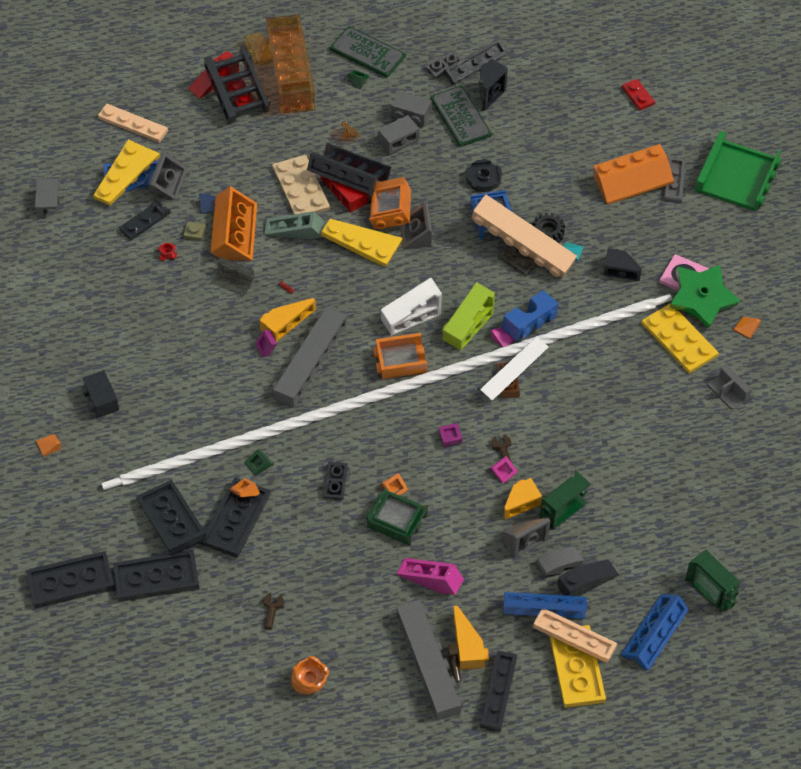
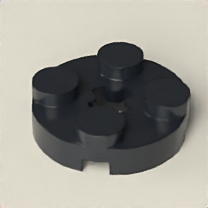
[466,159,502,191]

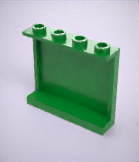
[695,131,782,211]

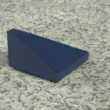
[199,193,216,214]

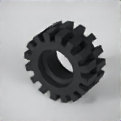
[532,213,565,243]

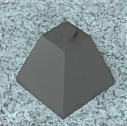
[501,518,550,558]

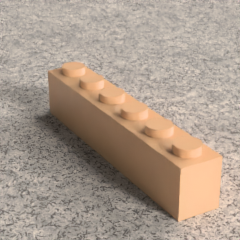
[471,195,577,278]

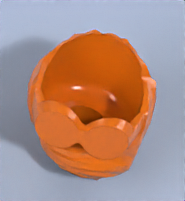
[291,656,329,695]

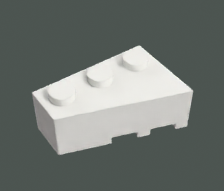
[381,278,442,335]

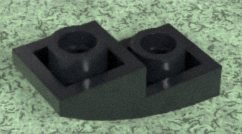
[324,462,348,499]

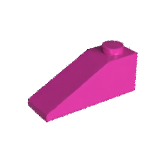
[396,558,464,595]

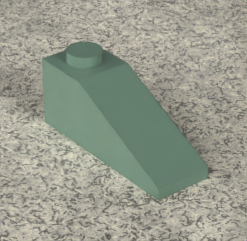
[264,211,325,239]

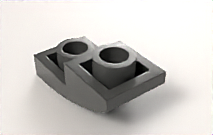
[426,50,462,78]
[536,546,584,576]

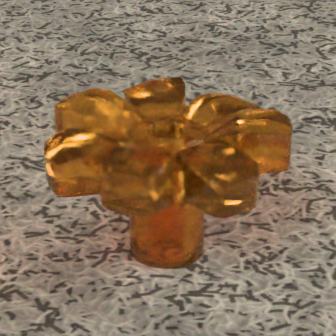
[341,121,360,140]

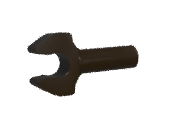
[492,434,512,463]
[263,593,284,630]
[447,643,461,682]

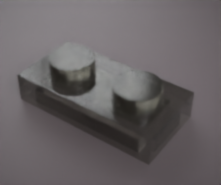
[497,245,537,277]

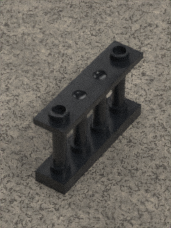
[204,45,271,124]
[307,143,392,195]

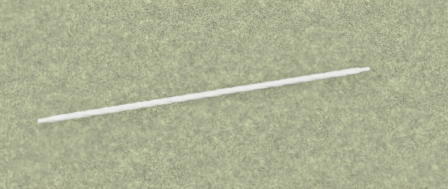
[101,294,672,490]

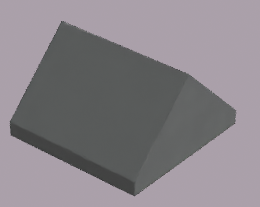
[149,152,188,199]
[400,202,432,249]

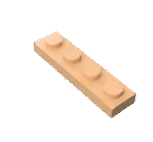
[98,104,168,143]
[533,609,617,663]

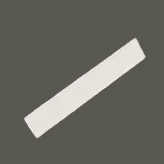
[481,337,548,400]

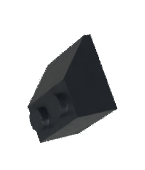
[479,59,508,111]

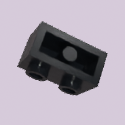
[81,370,119,418]

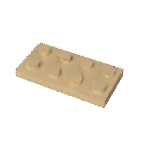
[272,155,330,214]

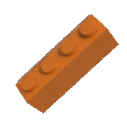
[593,144,674,204]
[210,186,257,261]

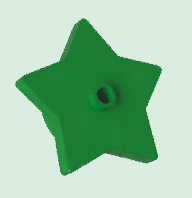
[670,265,740,328]

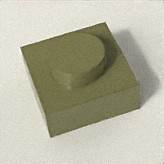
[184,221,206,241]

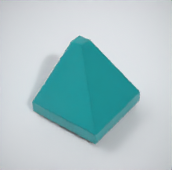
[563,242,584,261]

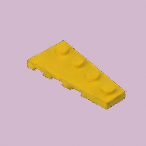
[321,219,403,267]

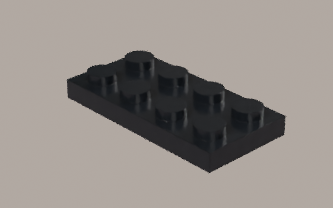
[201,477,271,558]
[136,480,207,555]
[113,550,200,602]
[26,551,115,608]

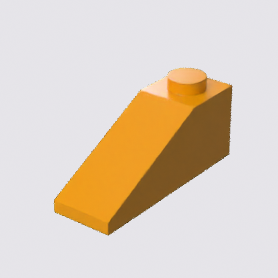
[259,298,316,342]
[453,606,489,670]

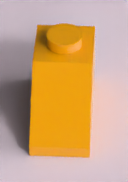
[504,478,542,520]

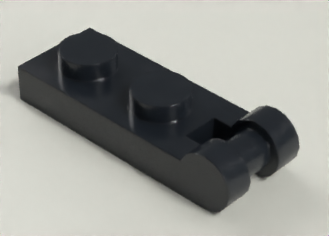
[119,200,170,241]

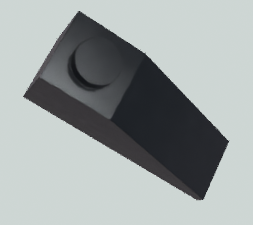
[557,559,619,596]

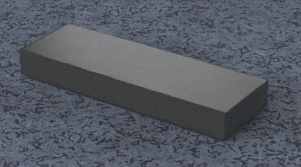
[664,157,686,203]

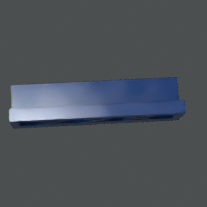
[503,592,587,619]
[621,594,689,670]

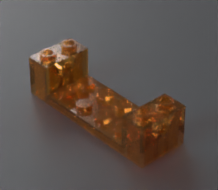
[265,14,315,114]

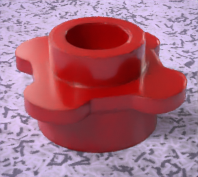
[158,243,177,261]

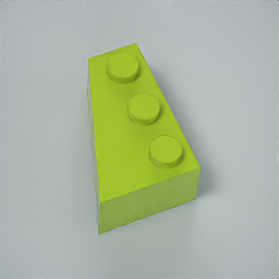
[442,282,495,350]

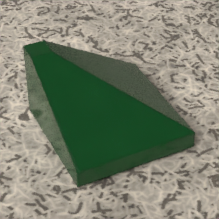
[347,70,370,90]
[245,449,274,476]

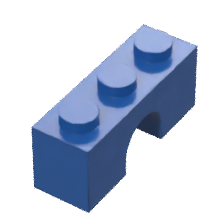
[501,290,559,341]

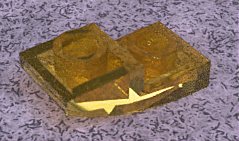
[244,32,273,65]

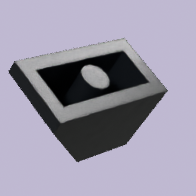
[603,248,642,281]

